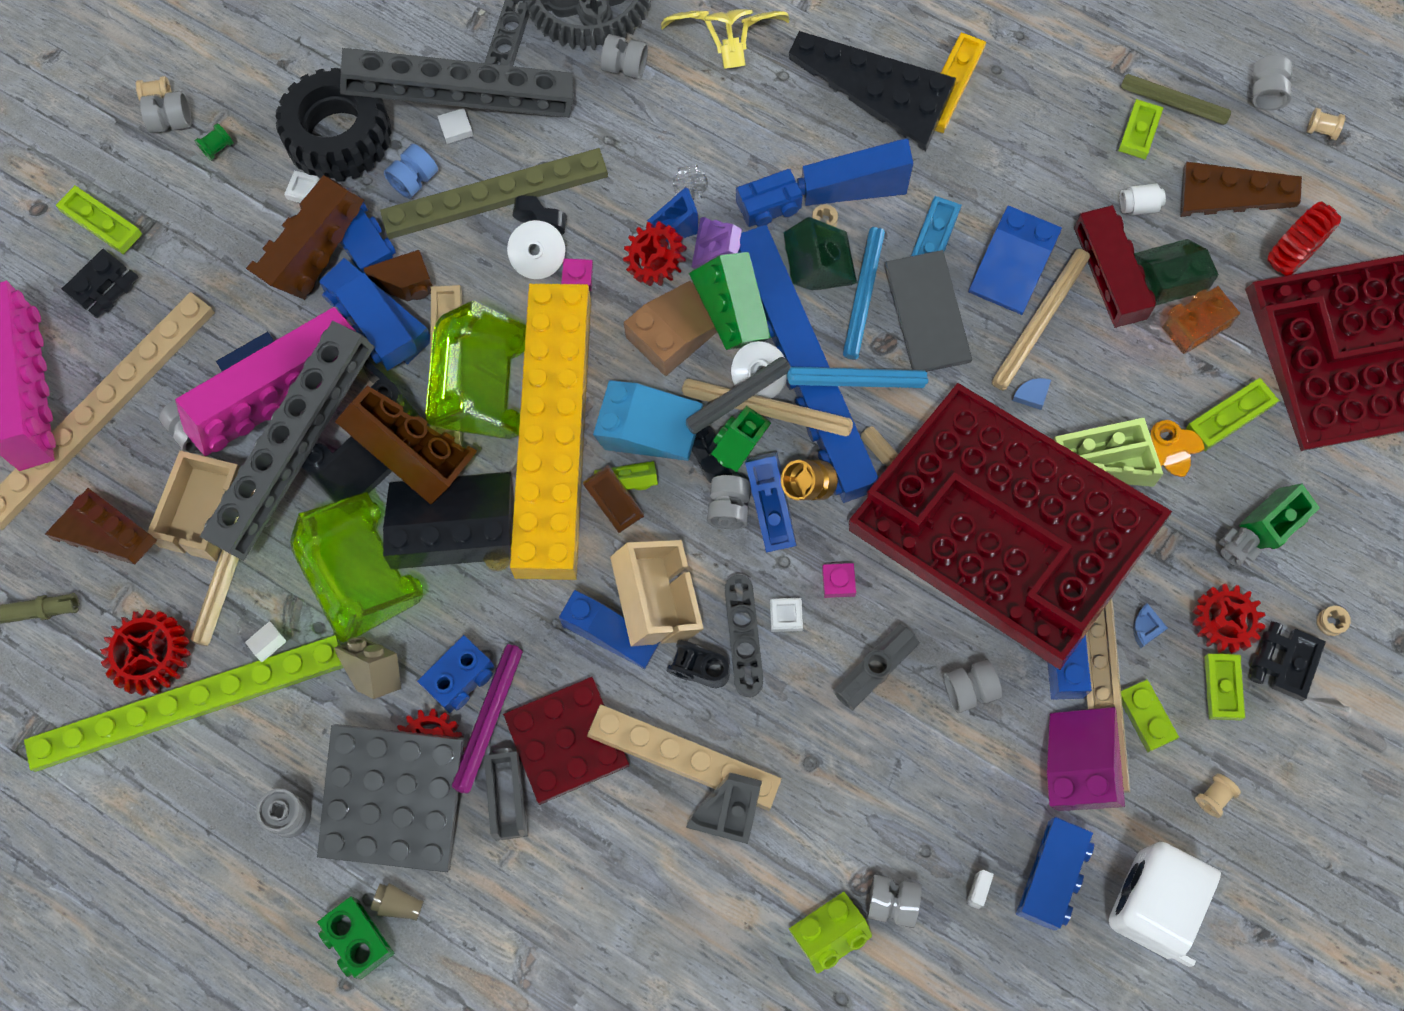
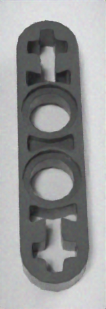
[484,0,529,66]
[725,574,763,698]

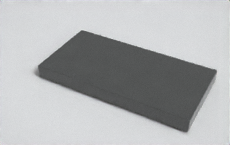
[885,250,973,372]

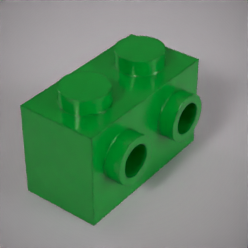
[711,405,771,472]
[1239,483,1320,549]

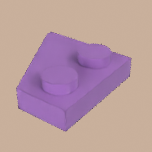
[691,217,742,269]

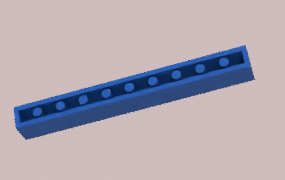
[738,224,878,503]

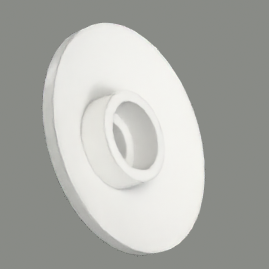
[507,220,566,279]
[731,341,787,399]

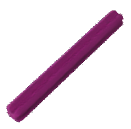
[452,644,523,794]

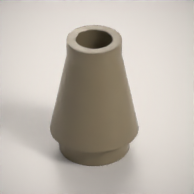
[370,883,424,921]

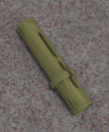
[0,593,79,624]

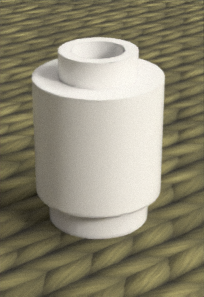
[1119,183,1166,216]

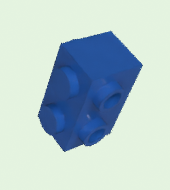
[417,635,495,714]

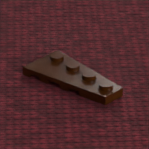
[1180,162,1302,217]
[45,488,157,565]

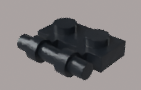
[61,249,139,318]
[1250,621,1326,701]

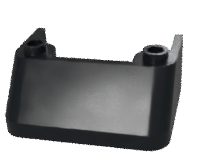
[300,360,422,509]

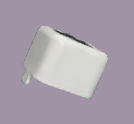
[1109,842,1221,967]

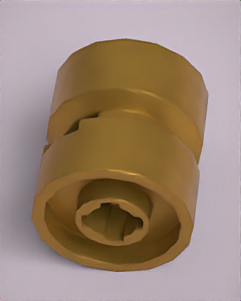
[781,460,838,500]

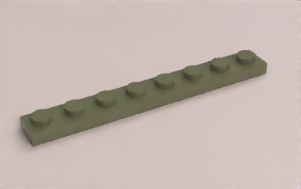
[380,148,608,239]

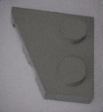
[686,773,762,844]

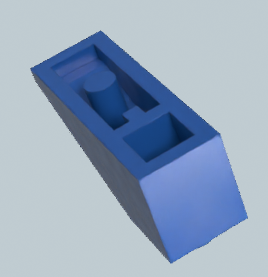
[745,452,797,553]
[559,590,660,669]

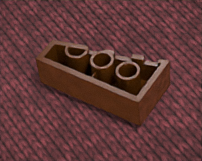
[246,175,364,300]
[335,385,477,504]

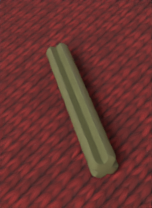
[1121,74,1231,125]

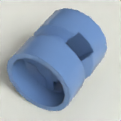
[384,144,438,199]

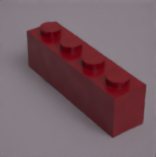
[1074,205,1156,328]

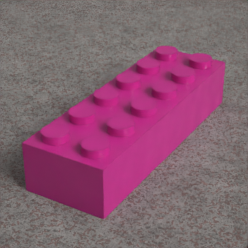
[0,280,56,471]
[175,307,356,457]

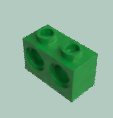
[317,896,395,979]

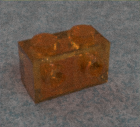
[1162,286,1240,354]

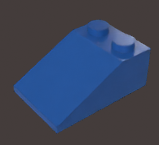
[968,205,1062,315]

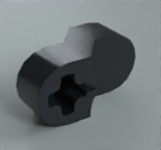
[512,195,567,235]
[692,426,732,483]

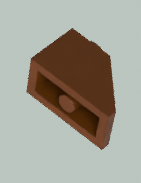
[363,250,433,302]

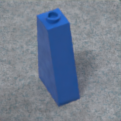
[797,139,913,206]

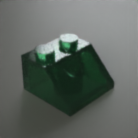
[783,217,857,291]
[1134,239,1219,306]

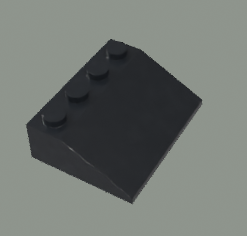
[383,472,513,570]

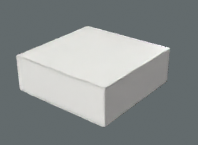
[438,108,473,144]
[284,170,320,203]
[770,598,803,632]
[245,621,286,662]
[966,870,994,909]

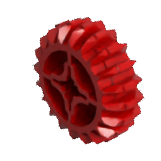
[1267,201,1342,276]
[100,609,191,696]

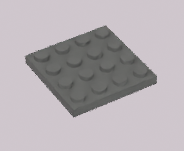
[317,724,464,872]

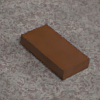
[583,465,644,533]

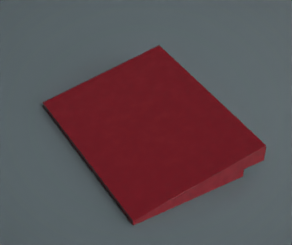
[1245,255,1404,451]
[849,383,1172,670]

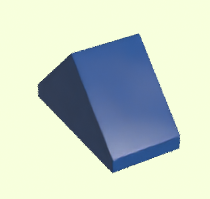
[647,188,698,243]

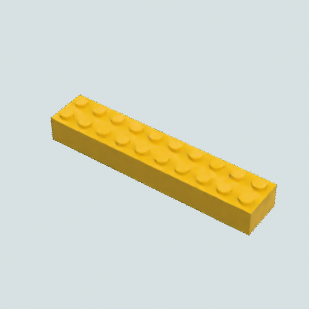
[510,284,591,580]

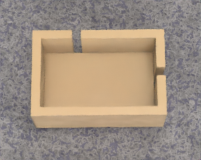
[147,450,240,562]
[610,540,704,647]

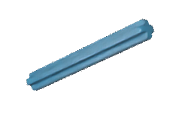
[843,227,885,360]
[787,367,928,388]

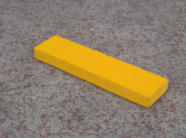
[935,32,986,133]

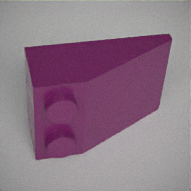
[1047,707,1125,811]

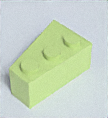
[1053,418,1163,487]

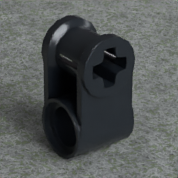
[666,640,730,689]

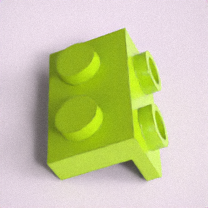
[788,892,872,974]

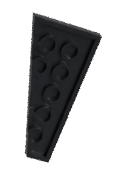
[789,31,956,152]

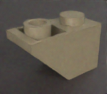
[335,637,401,699]

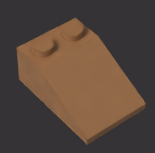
[624,281,717,377]

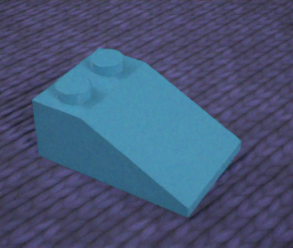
[593,380,704,461]

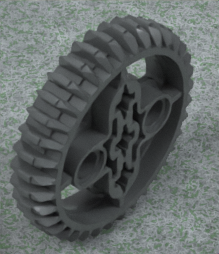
[525,0,651,51]

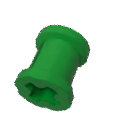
[194,123,234,161]

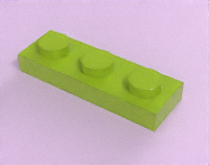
[55,185,142,255]
[1186,378,1280,451]

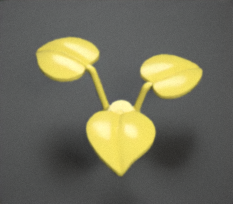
[661,9,789,69]

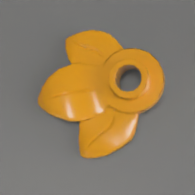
[1150,420,1205,477]

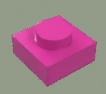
[561,258,593,291]
[822,563,856,598]

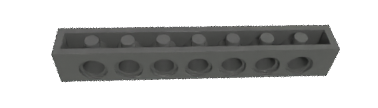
[340,48,573,118]
[199,321,374,561]

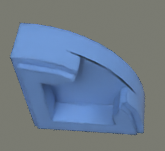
[1012,378,1051,410]
[1133,603,1168,648]

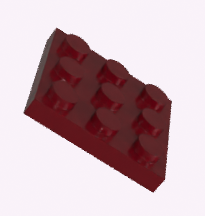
[503,676,630,805]

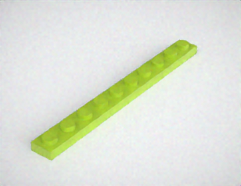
[24,635,344,772]

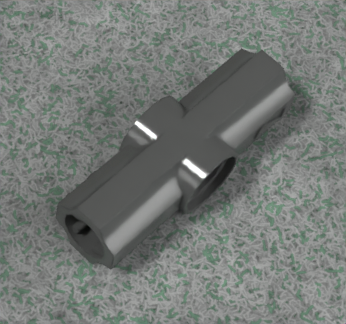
[833,624,920,711]

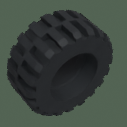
[275,68,392,182]

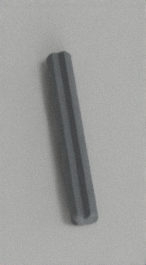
[685,357,791,434]

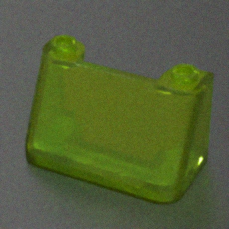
[426,300,526,439]
[290,492,424,643]

